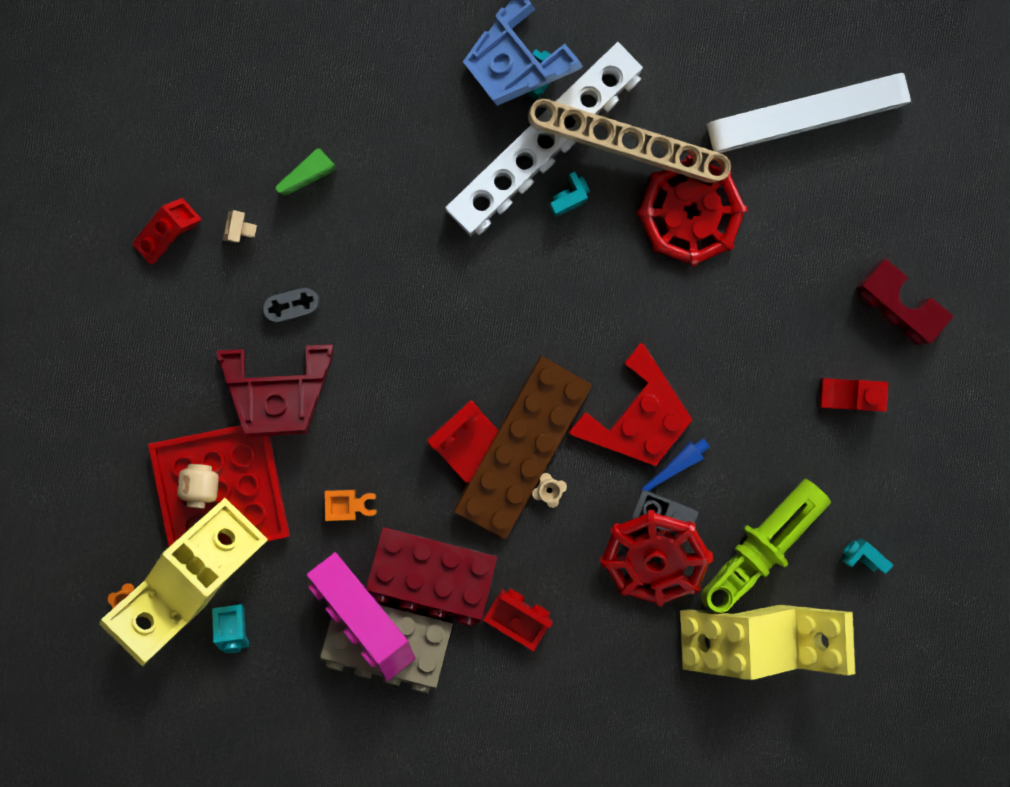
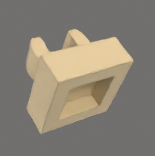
[223,210,257,243]

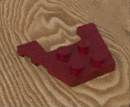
[217,344,334,437]

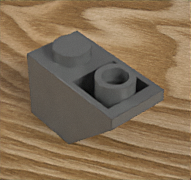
[632,489,699,535]

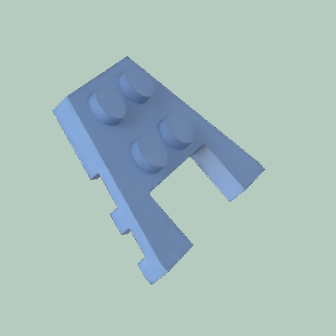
[463,0,583,106]

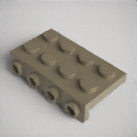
[320,605,453,694]

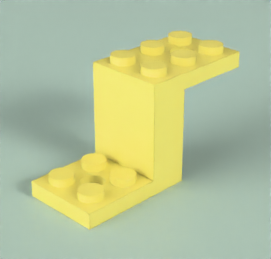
[99,498,268,666]
[680,605,855,680]

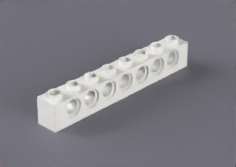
[445,42,643,236]

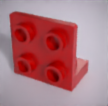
[427,400,498,483]

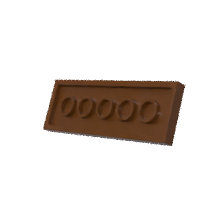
[453,355,592,540]

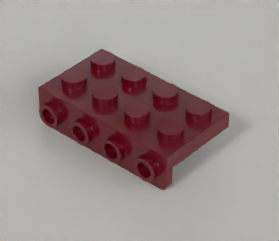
[366,527,497,627]

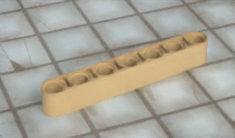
[528,99,731,183]

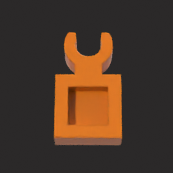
[325,490,377,521]

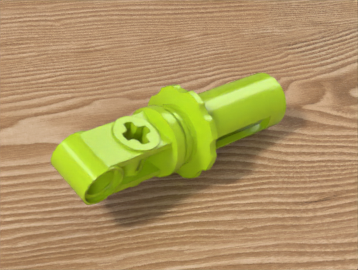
[701,479,831,613]

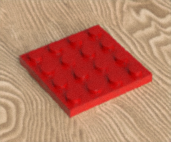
[148,425,290,547]

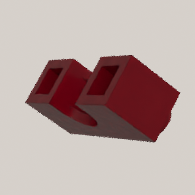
[856,258,954,345]

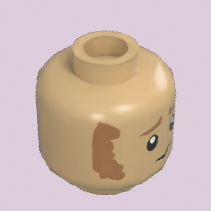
[177,464,219,509]

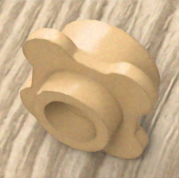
[532,473,567,508]

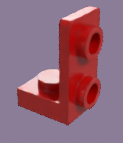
[132,198,202,265]

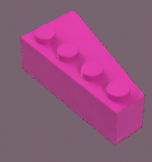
[306,552,416,682]

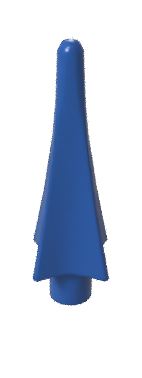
[642,438,710,492]

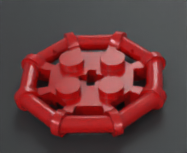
[636,155,748,267]
[600,510,713,607]

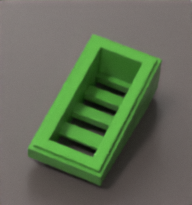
[275,148,337,197]

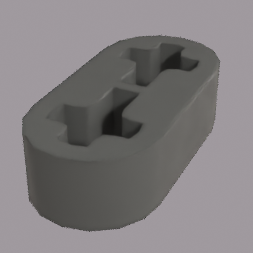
[263,288,320,323]

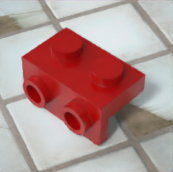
[483,588,553,651]

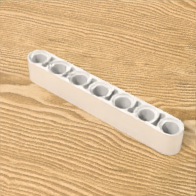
[706,73,911,153]

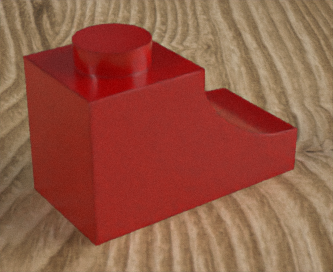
[819,378,889,412]

